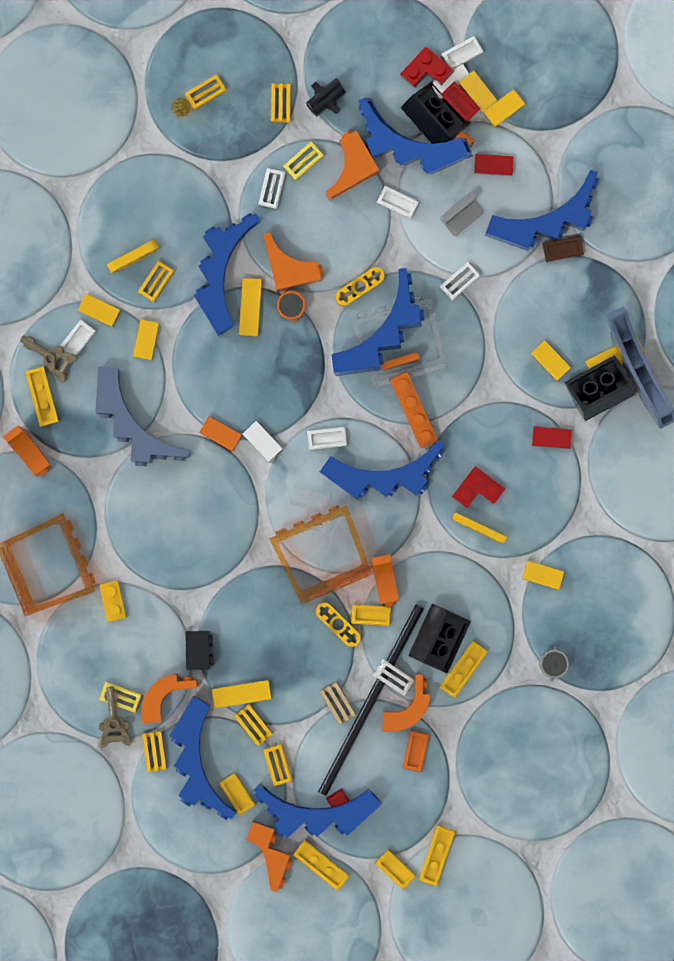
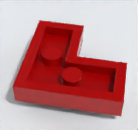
[400,46,454,88]
[452,466,505,508]

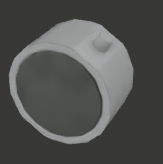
[539,647,569,681]

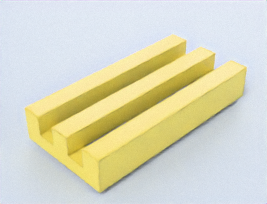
[283,141,324,181]
[99,682,142,713]

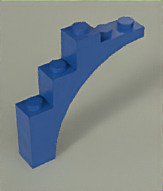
[358,98,473,174]
[485,170,599,251]
[194,213,260,336]
[331,268,425,376]
[319,440,445,499]
[169,695,236,820]
[253,783,382,838]

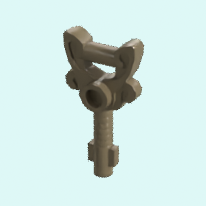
[20,335,78,383]
[99,686,131,748]

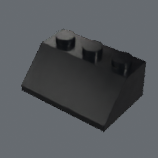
[401,81,470,144]
[564,355,636,422]
[408,603,471,673]

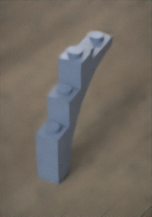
[607,306,674,429]
[95,367,190,466]

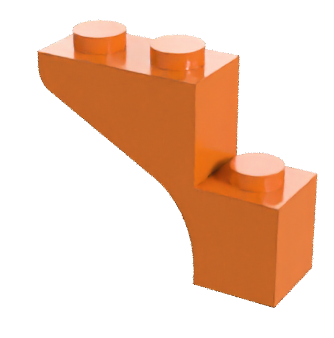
[246,820,292,892]

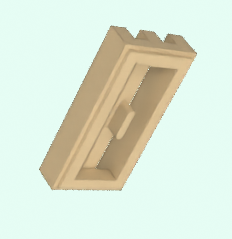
[320,682,356,725]

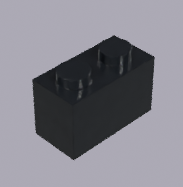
[185,631,214,670]

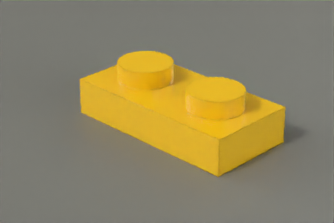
[99,580,127,622]

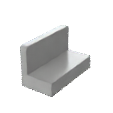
[440,193,483,236]

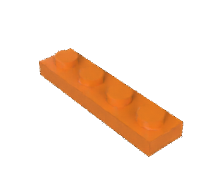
[389,371,438,448]

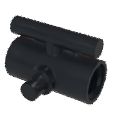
[305,78,346,117]

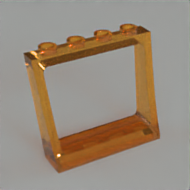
[269,505,372,605]
[0,513,95,617]

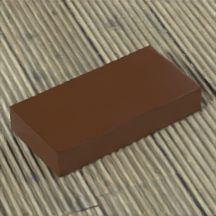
[542,236,584,262]

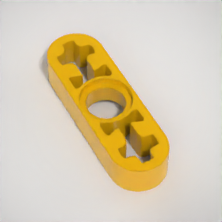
[107,240,160,274]
[335,267,384,306]
[316,603,360,647]

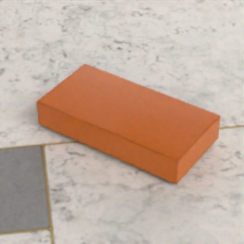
[381,352,420,371]
[199,416,242,452]
[402,730,429,772]

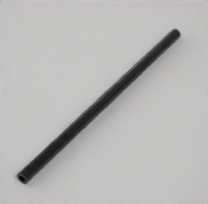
[318,604,424,796]

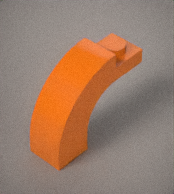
[141,674,198,724]
[382,674,430,732]

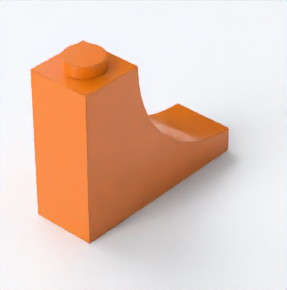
[325,130,379,201]
[263,232,324,292]
[2,425,52,477]
[371,554,399,607]

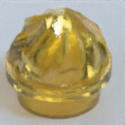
[172,98,191,117]

